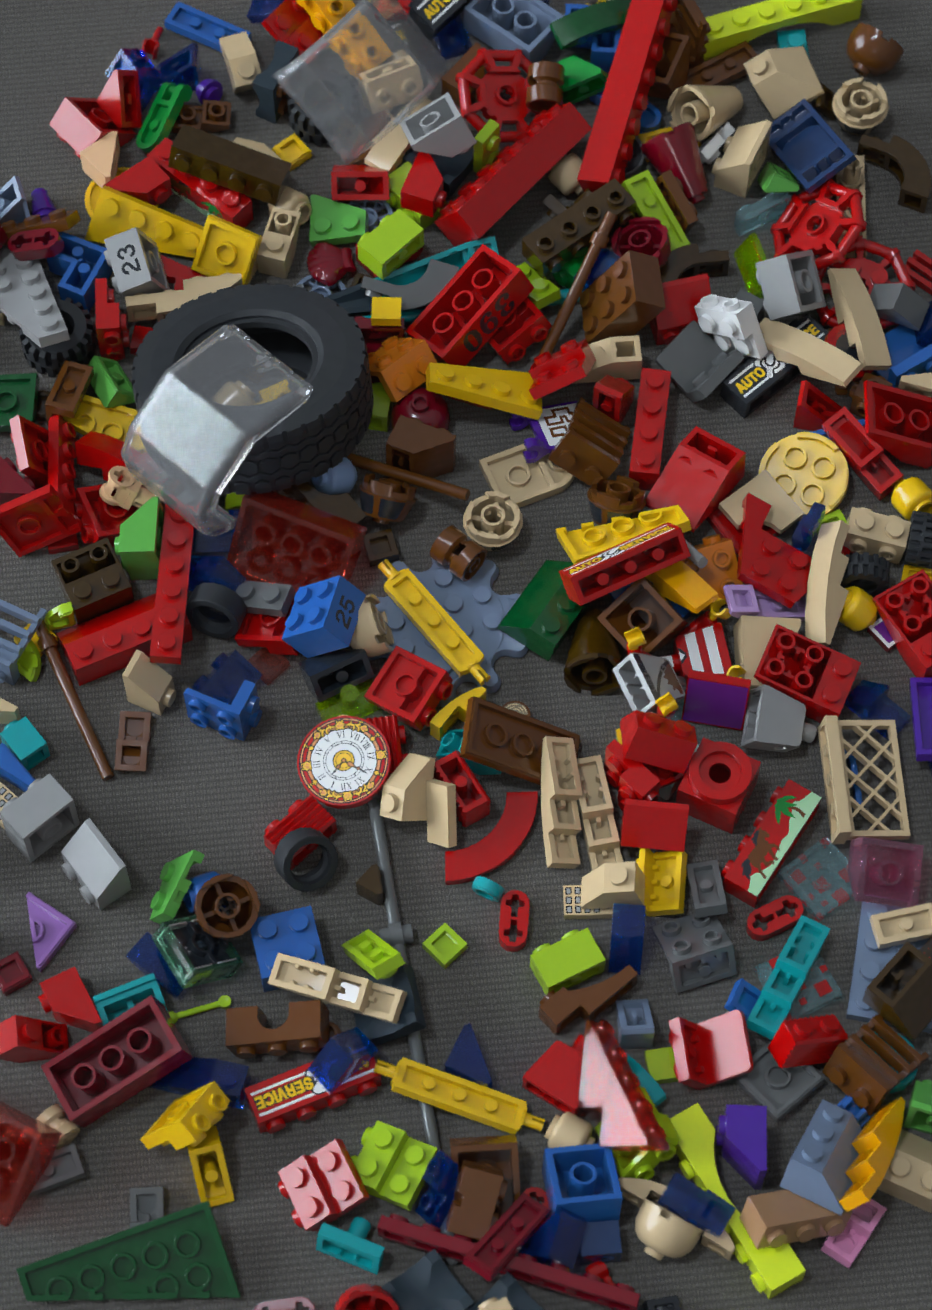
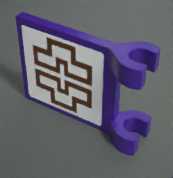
[509,399,586,463]

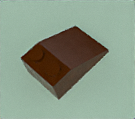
[450,1135,520,1244]

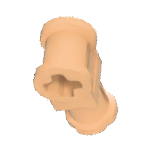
[99,466,164,511]

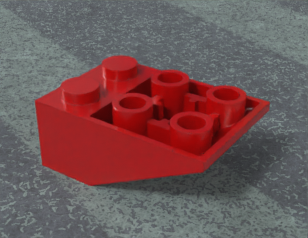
[645,426,746,532]
[872,569,932,677]
[754,624,861,723]

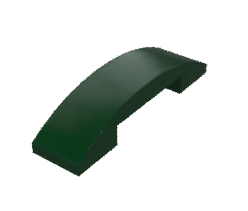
[549,0,631,49]

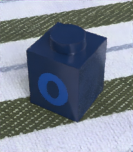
[572,1220,622,1265]

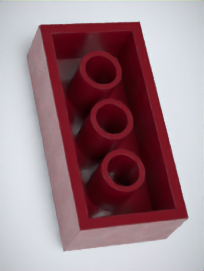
[41,995,194,1128]

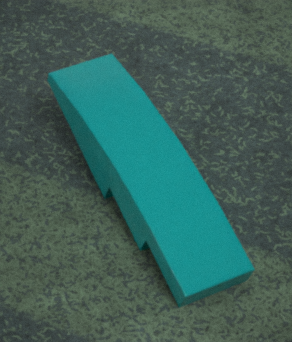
[746,915,831,1040]

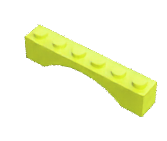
[702,0,863,62]
[670,1103,806,1299]

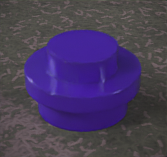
[196,79,223,105]

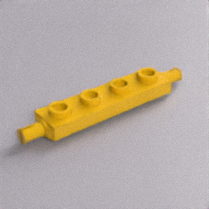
[378,559,491,686]
[373,1057,545,1135]

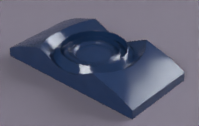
[769,98,857,194]

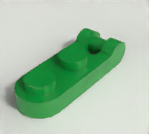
[136,82,192,154]

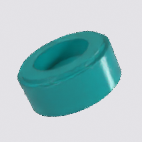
[471,876,505,902]

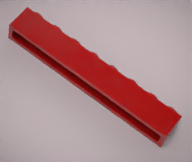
[577,0,678,193]

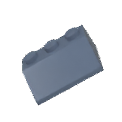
[464,0,564,63]
[780,1099,862,1216]

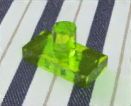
[315,679,381,721]

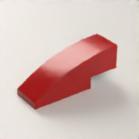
[822,406,904,501]
[75,431,170,490]

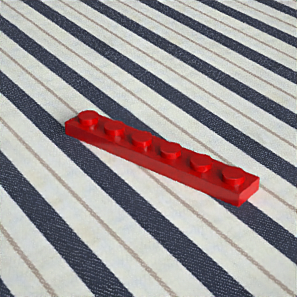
[150,503,196,665]

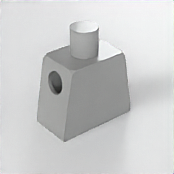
[741,684,817,752]

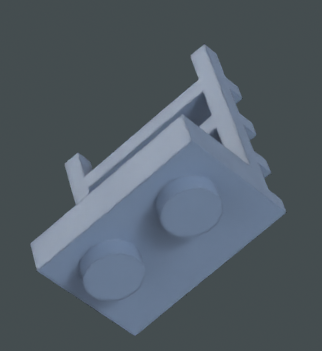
[0,599,47,686]

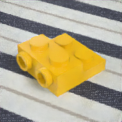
[140,1081,230,1151]

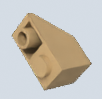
[257,206,302,279]

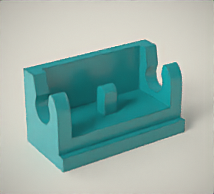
[93,973,168,1026]

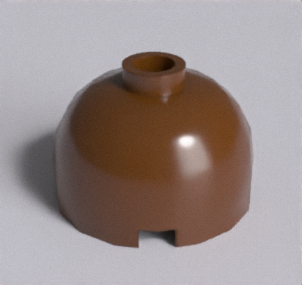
[846,23,904,77]
[194,873,260,940]

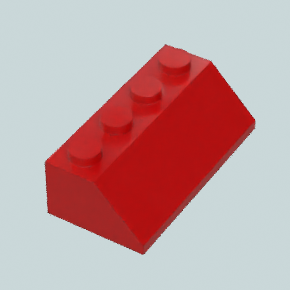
[56,593,193,686]

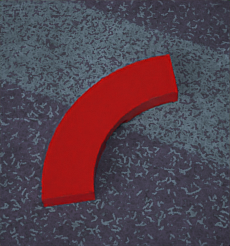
[445,791,538,885]

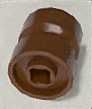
[526,61,565,112]
[430,525,487,582]

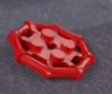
[455,47,540,143]
[770,179,867,271]
[816,235,916,329]

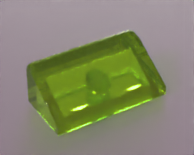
[734,233,767,298]

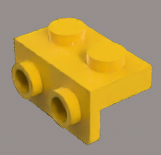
[636,848,688,917]

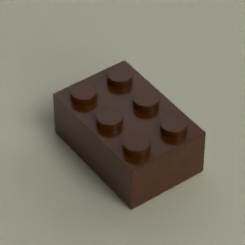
[580,250,666,344]

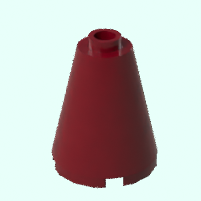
[640,121,709,205]

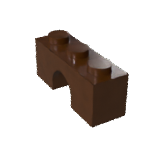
[226,999,329,1059]

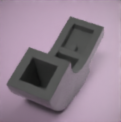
[360,259,459,311]

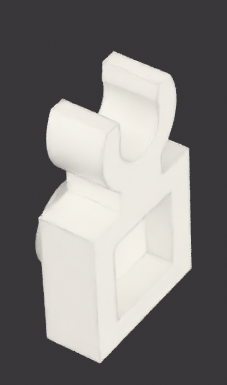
[699,122,735,164]

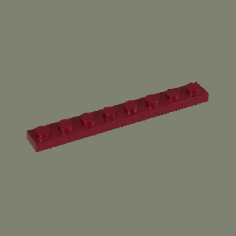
[377,1214,640,1310]

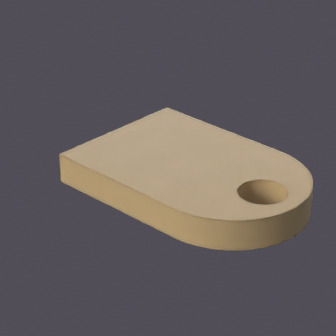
[479,444,574,508]

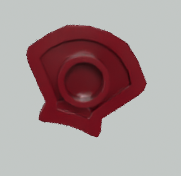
[307,242,357,286]

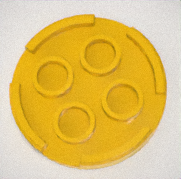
[758,432,849,521]

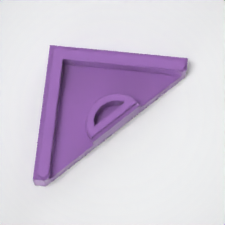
[26,892,77,972]

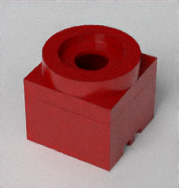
[676,737,761,834]

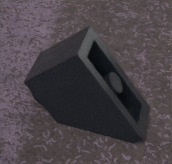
[298,649,375,703]

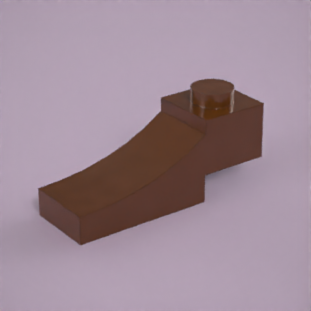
[539,965,638,1035]

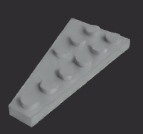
[0,245,70,348]

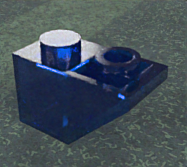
[188,555,246,592]

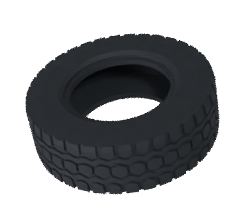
[132,283,374,495]

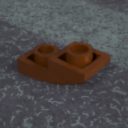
[172,99,231,133]

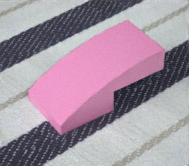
[821,1199,887,1269]

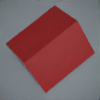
[621,799,689,852]

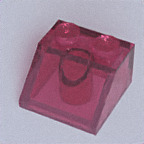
[847,837,924,908]

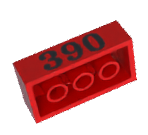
[405,244,534,366]

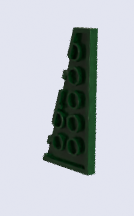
[16,1200,241,1301]

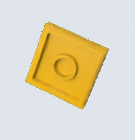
[191,214,263,285]

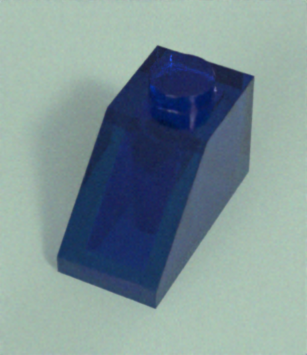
[608,903,646,975]

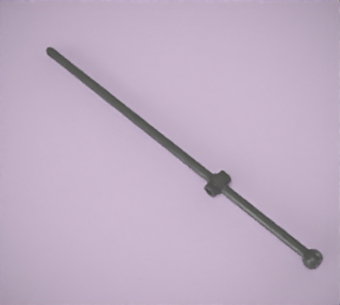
[366,787,459,1266]

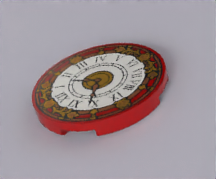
[297,716,392,809]

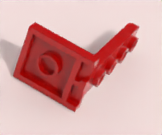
[0,414,82,557]

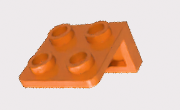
[368,336,437,402]
[681,534,743,613]

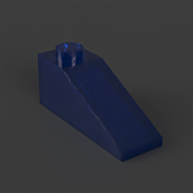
[148,1057,251,1109]

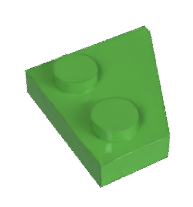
[309,194,369,248]
[150,850,205,925]

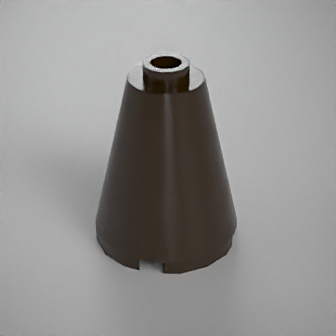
[564,608,623,696]

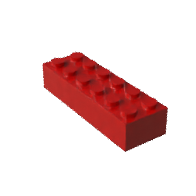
[433,102,592,247]

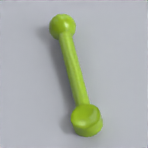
[168,995,231,1023]

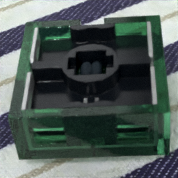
[151,915,243,989]

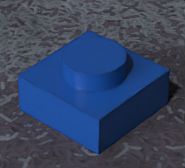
[724,978,761,1021]

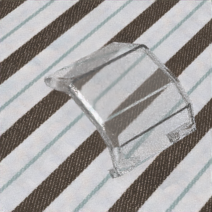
[272,0,449,165]
[121,324,313,536]

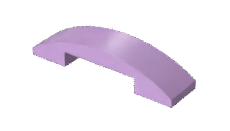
[723,585,806,621]

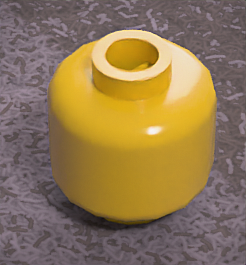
[891,477,932,521]
[839,586,878,632]

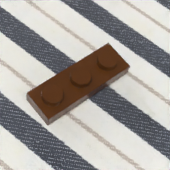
[685,41,757,86]
[1,208,81,245]

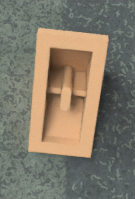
[80,131,120,188]

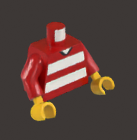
[660,598,746,683]

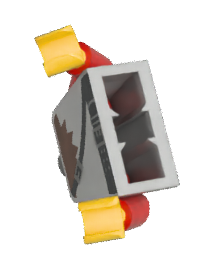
[612,626,687,719]

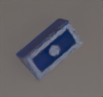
[434,15,473,60]

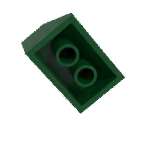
[498,560,592,661]

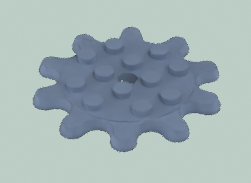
[368,558,528,707]

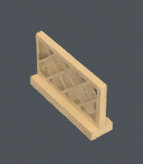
[817,715,910,844]

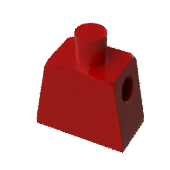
[522,1035,596,1115]

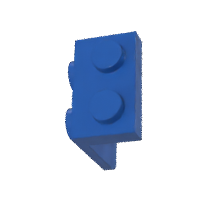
[873,325,932,388]
[183,679,262,741]

